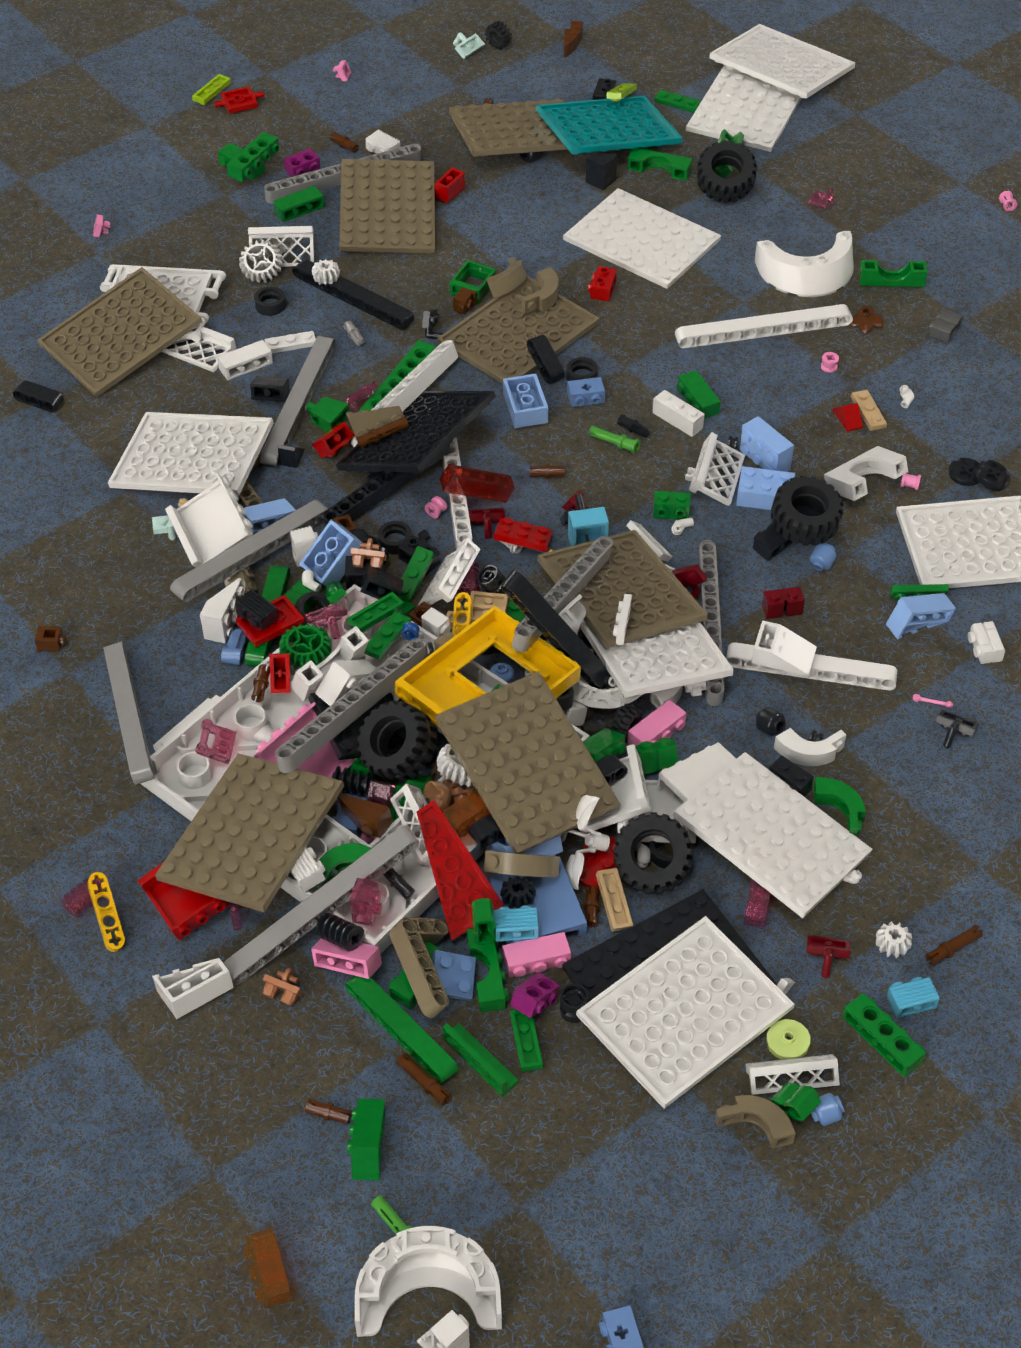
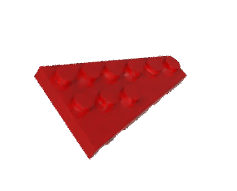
[416,800,504,941]

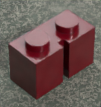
[762,587,805,619]

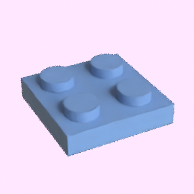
[432,950,476,1001]

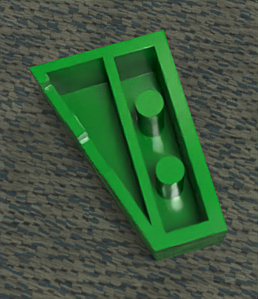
[347,1098,385,1181]

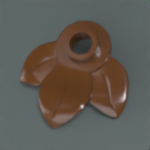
[850,306,883,334]

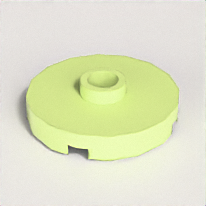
[766,1019,810,1060]

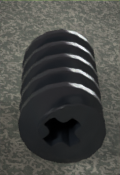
[332,766,376,798]
[317,913,365,951]

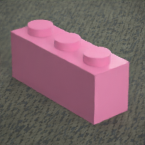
[628,699,686,746]
[502,932,571,977]
[311,938,382,979]

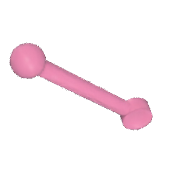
[913,694,953,708]

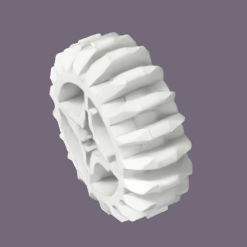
[239,240,283,283]
[437,744,474,787]

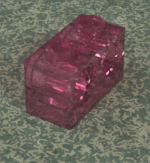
[367,780,395,809]
[743,878,770,929]

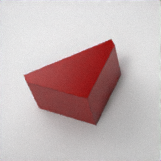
[832,403,863,432]
[269,653,292,693]

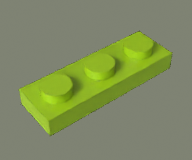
[192,74,231,105]

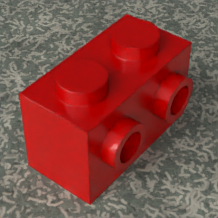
[434,167,465,203]
[588,266,617,302]
[311,422,355,458]

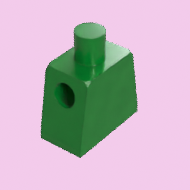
[306,397,349,432]

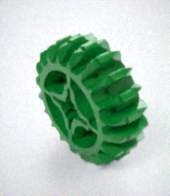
[279,623,332,669]

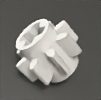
[684,681,706,697]

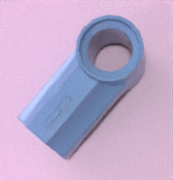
[221,629,247,665]

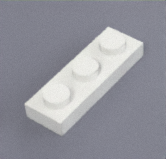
[264,331,316,353]
[626,520,673,562]
[613,594,632,645]

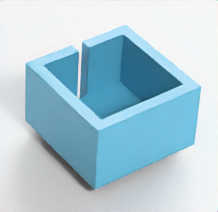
[568,507,609,546]

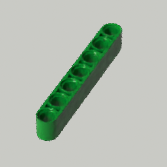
[245,565,290,667]
[345,976,459,1085]

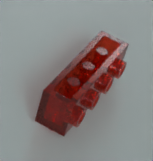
[439,464,515,503]

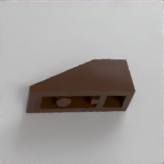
[338,793,393,838]

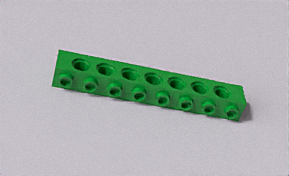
[350,340,436,434]

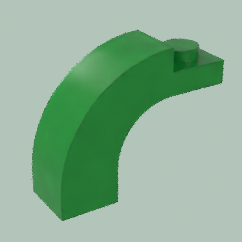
[813,777,866,837]
[315,843,372,889]

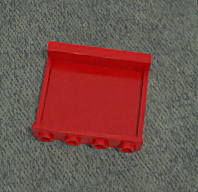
[137,863,231,940]

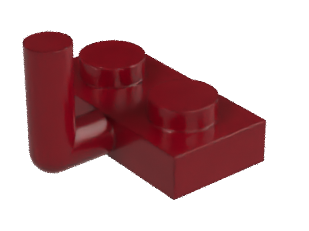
[468,508,505,539]
[671,564,707,600]
[806,935,850,978]

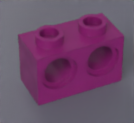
[284,148,320,177]
[510,972,560,1019]

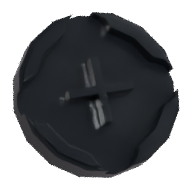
[948,458,980,486]
[975,460,1010,491]

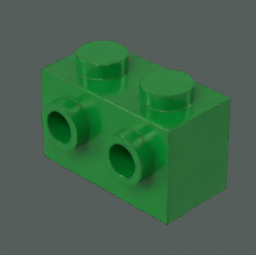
[653,491,691,520]

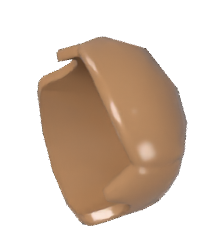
[423,781,451,812]

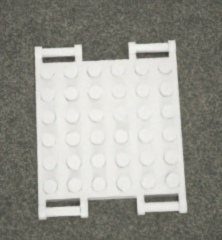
[100,264,226,342]

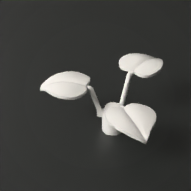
[560,795,610,890]

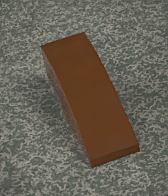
[564,21,583,57]

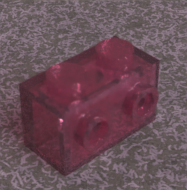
[350,878,382,927]

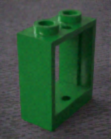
[450,260,496,304]

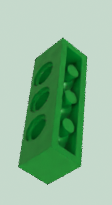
[227,132,280,182]
[842,993,926,1078]

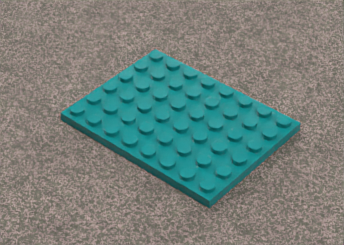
[536,96,683,155]

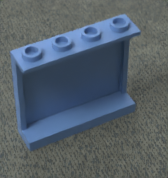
[489,858,587,944]

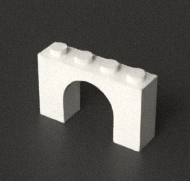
[824,446,908,501]
[291,626,369,702]

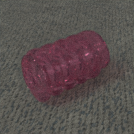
[457,561,480,600]
[60,873,104,918]

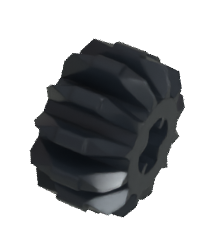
[500,875,536,909]

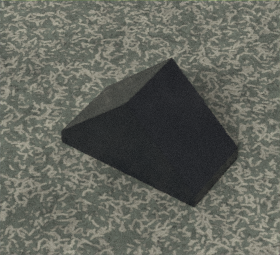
[278,444,305,468]

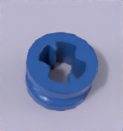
[402,622,420,641]

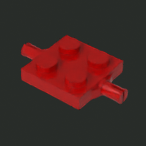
[214,86,264,114]

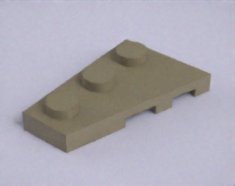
[346,406,404,440]

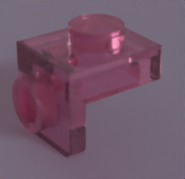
[809,188,834,209]

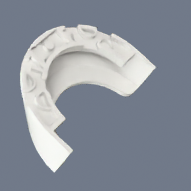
[755,231,854,297]
[547,594,643,709]
[355,1226,502,1337]

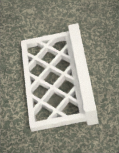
[248,226,314,268]
[161,326,237,372]
[689,432,745,506]
[418,537,480,605]

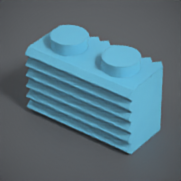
[494,905,539,942]
[887,977,939,1018]

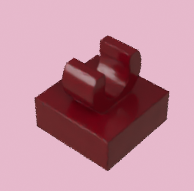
[562,490,586,511]

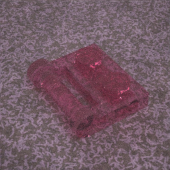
[195,719,236,764]

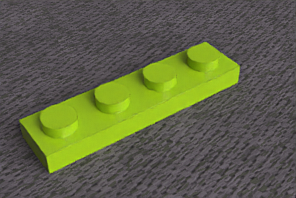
[607,83,637,101]

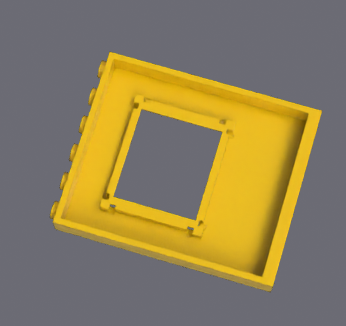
[395,606,581,728]

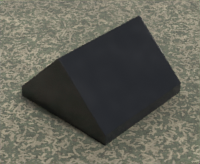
[585,153,617,191]

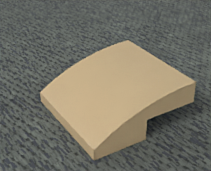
[466,591,508,622]

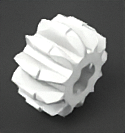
[312,259,340,285]
[875,921,912,959]

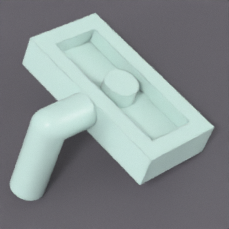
[453,32,485,59]
[152,515,176,540]

